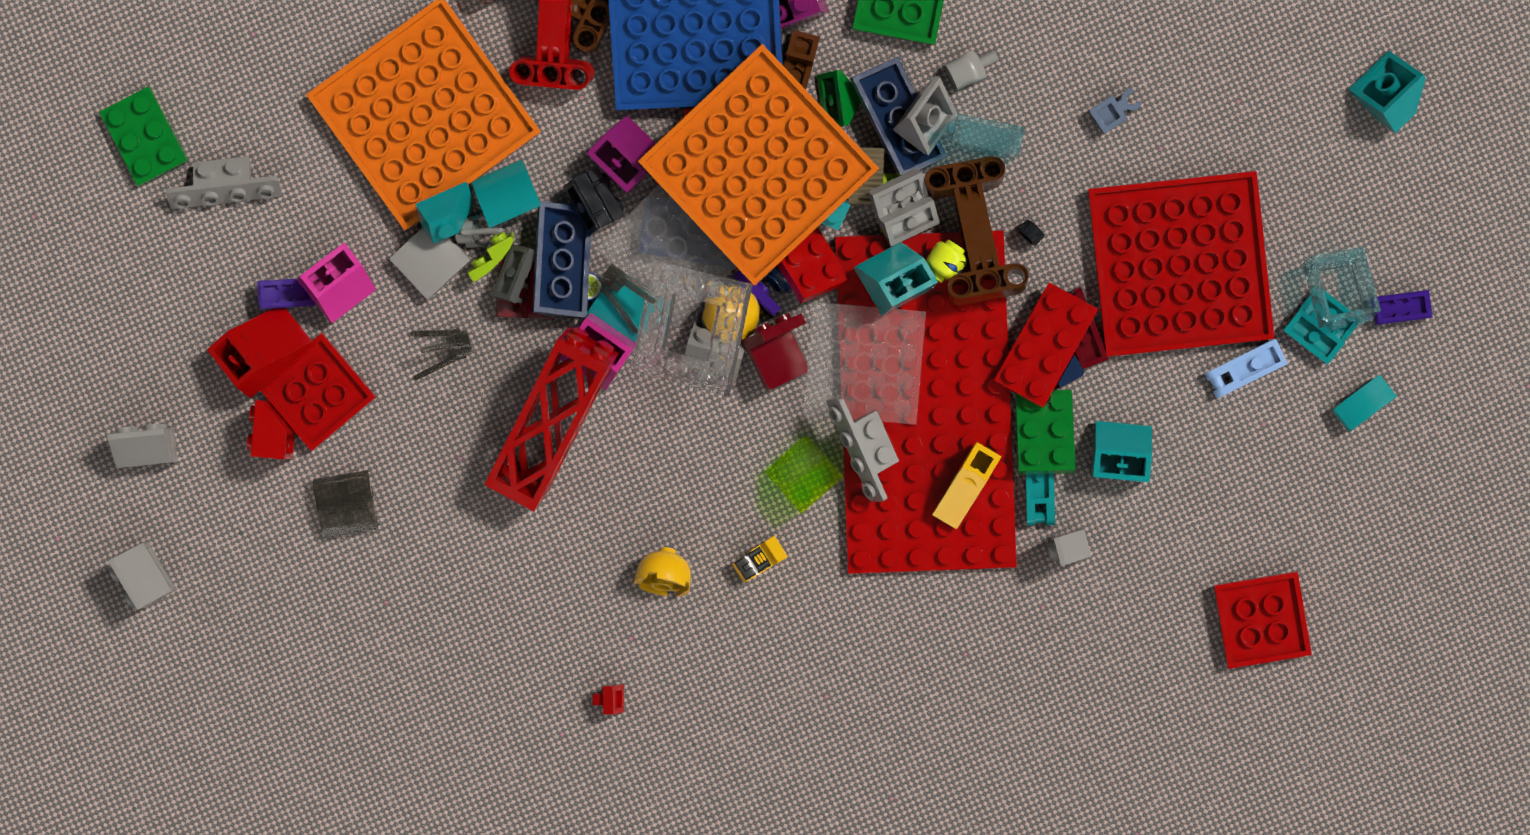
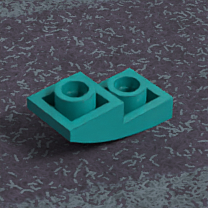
[1332,375,1397,433]

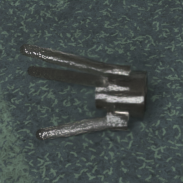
[598,264,655,333]
[410,328,472,380]

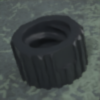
[1017,219,1045,246]

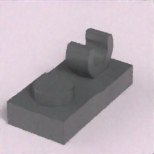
[491,244,535,304]

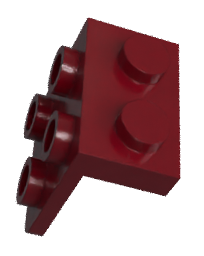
[743,313,809,390]

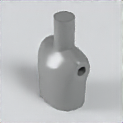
[944,50,999,91]

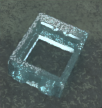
[946,114,1025,160]
[1302,246,1381,330]

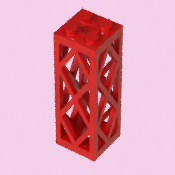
[484,327,619,512]

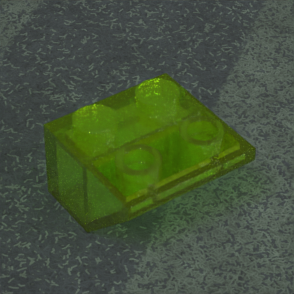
[764,435,844,514]

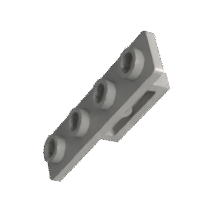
[166,156,282,209]
[826,397,899,502]

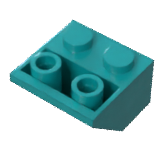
[854,242,938,316]
[1090,421,1152,482]

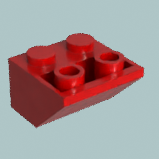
[247,400,295,460]

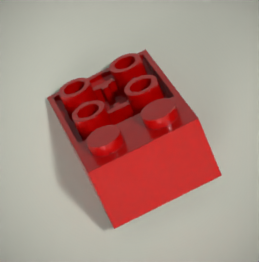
[206,308,314,399]

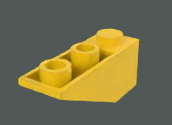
[932,442,1001,529]

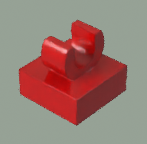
[592,684,624,715]

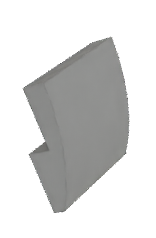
[868,168,940,247]
[389,228,471,300]

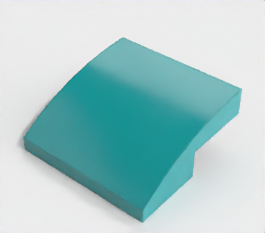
[472,159,541,228]
[582,270,663,342]
[1283,285,1362,365]

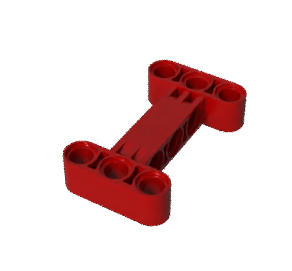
[509,0,595,90]

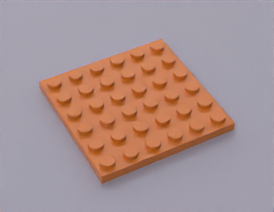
[306,0,542,231]
[638,44,879,286]

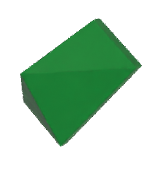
[817,70,861,127]

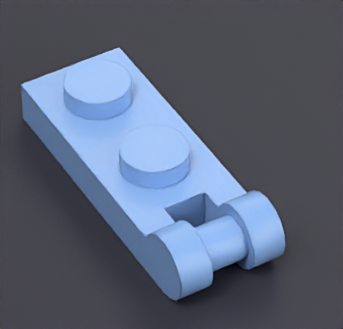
[1204,339,1288,399]

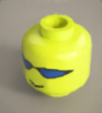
[926,239,967,283]

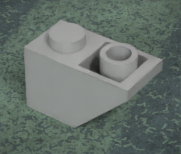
[1046,528,1091,566]

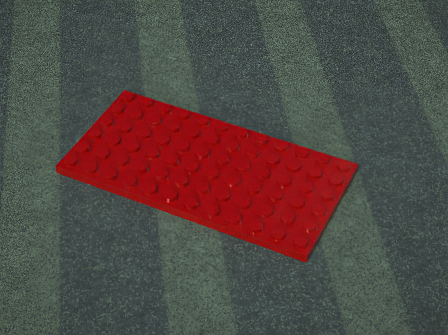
[835,230,1017,574]

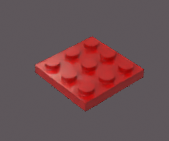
[260,333,377,451]
[1213,571,1312,669]

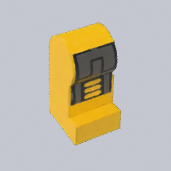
[732,535,788,583]

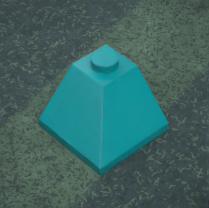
[1349,51,1426,133]

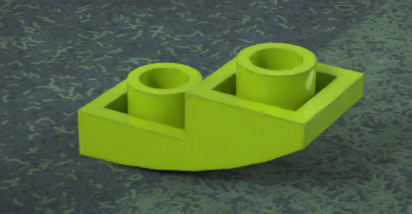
[468,231,515,283]

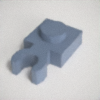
[1088,89,1142,135]

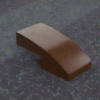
[784,30,820,90]

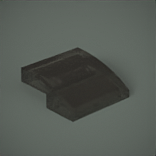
[312,470,379,539]

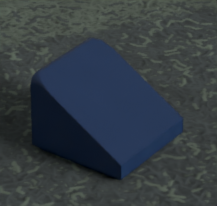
[1057,355,1085,388]

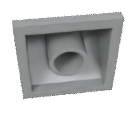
[893,76,958,155]

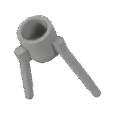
[456,214,509,253]

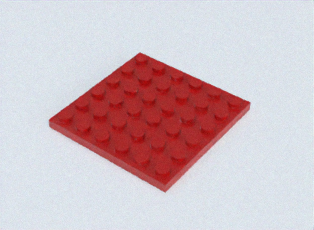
[1088,171,1275,357]

